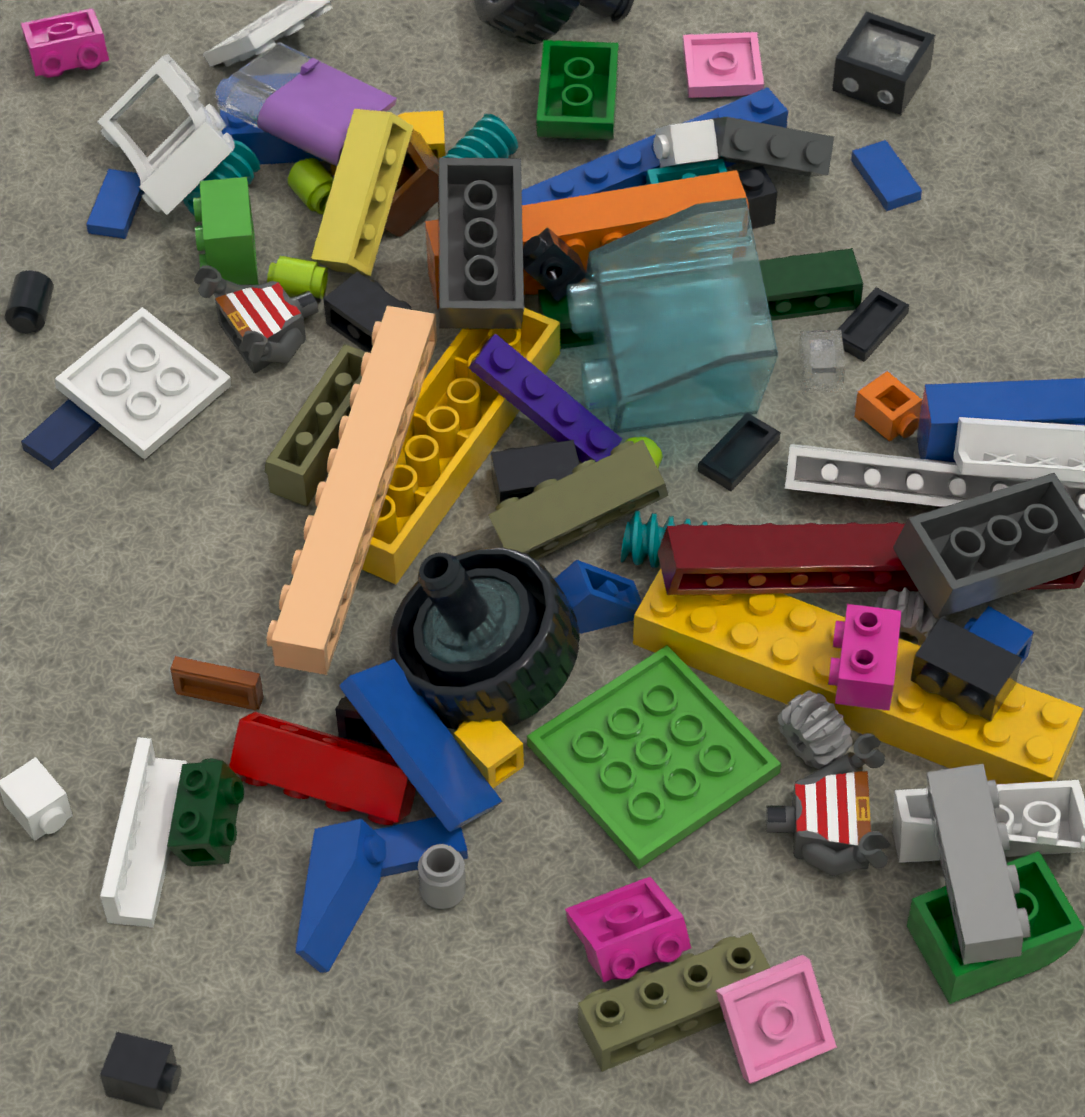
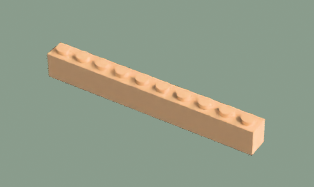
[267,306,437,675]

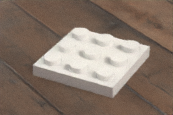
[203,0,333,67]
[55,307,231,460]

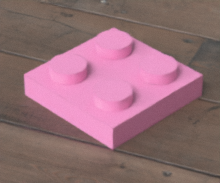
[683,32,764,98]
[716,955,837,1084]

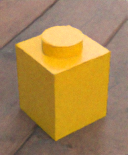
[454,719,524,788]

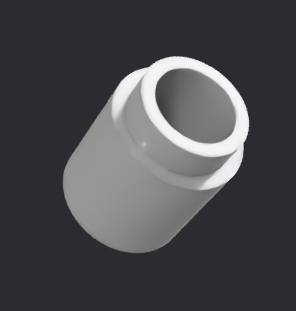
[418,844,466,909]

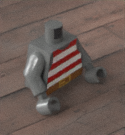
[194,265,318,373]
[766,733,890,876]

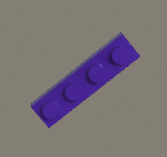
[468,333,622,463]

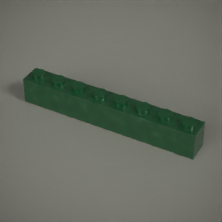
[538,248,864,349]

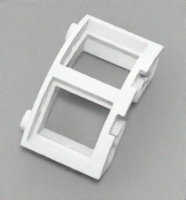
[98,54,235,215]

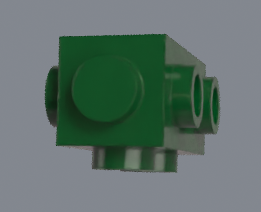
[167,758,244,866]

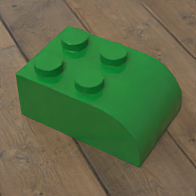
[536,40,619,140]
[907,851,1085,1004]

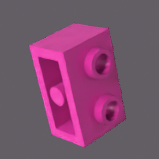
[828,604,902,711]

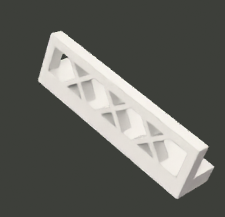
[954,417,1085,483]
[100,737,187,927]

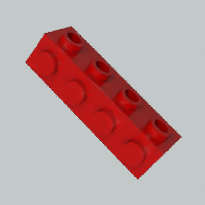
[229,712,416,825]

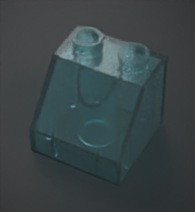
[567,198,778,434]

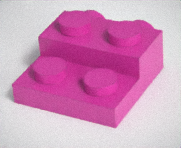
[21,8,109,78]
[565,876,691,982]

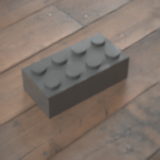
[438,158,524,329]
[893,473,1085,619]

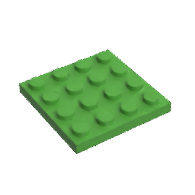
[527,645,781,869]

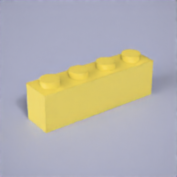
[311,109,413,276]

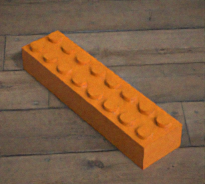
[425,170,749,309]

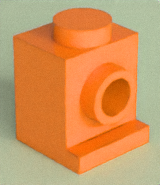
[854,371,922,442]

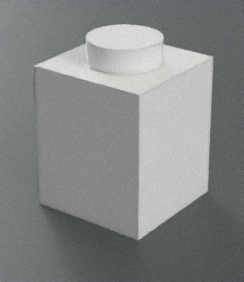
[653,119,719,168]
[0,757,72,841]

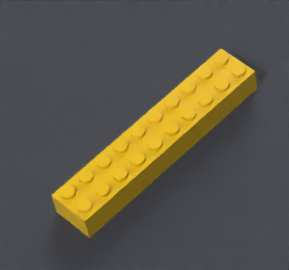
[633,568,1084,784]

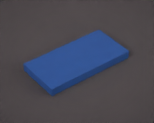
[339,659,502,832]

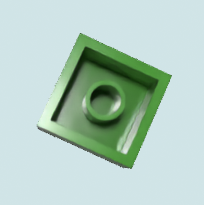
[193,177,259,285]

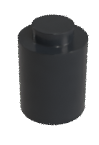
[5,270,54,334]

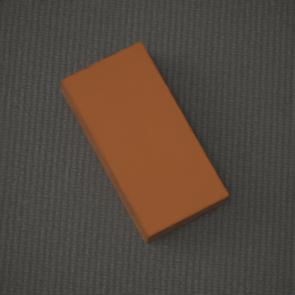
[170,656,264,711]

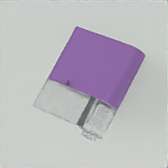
[215,42,397,166]

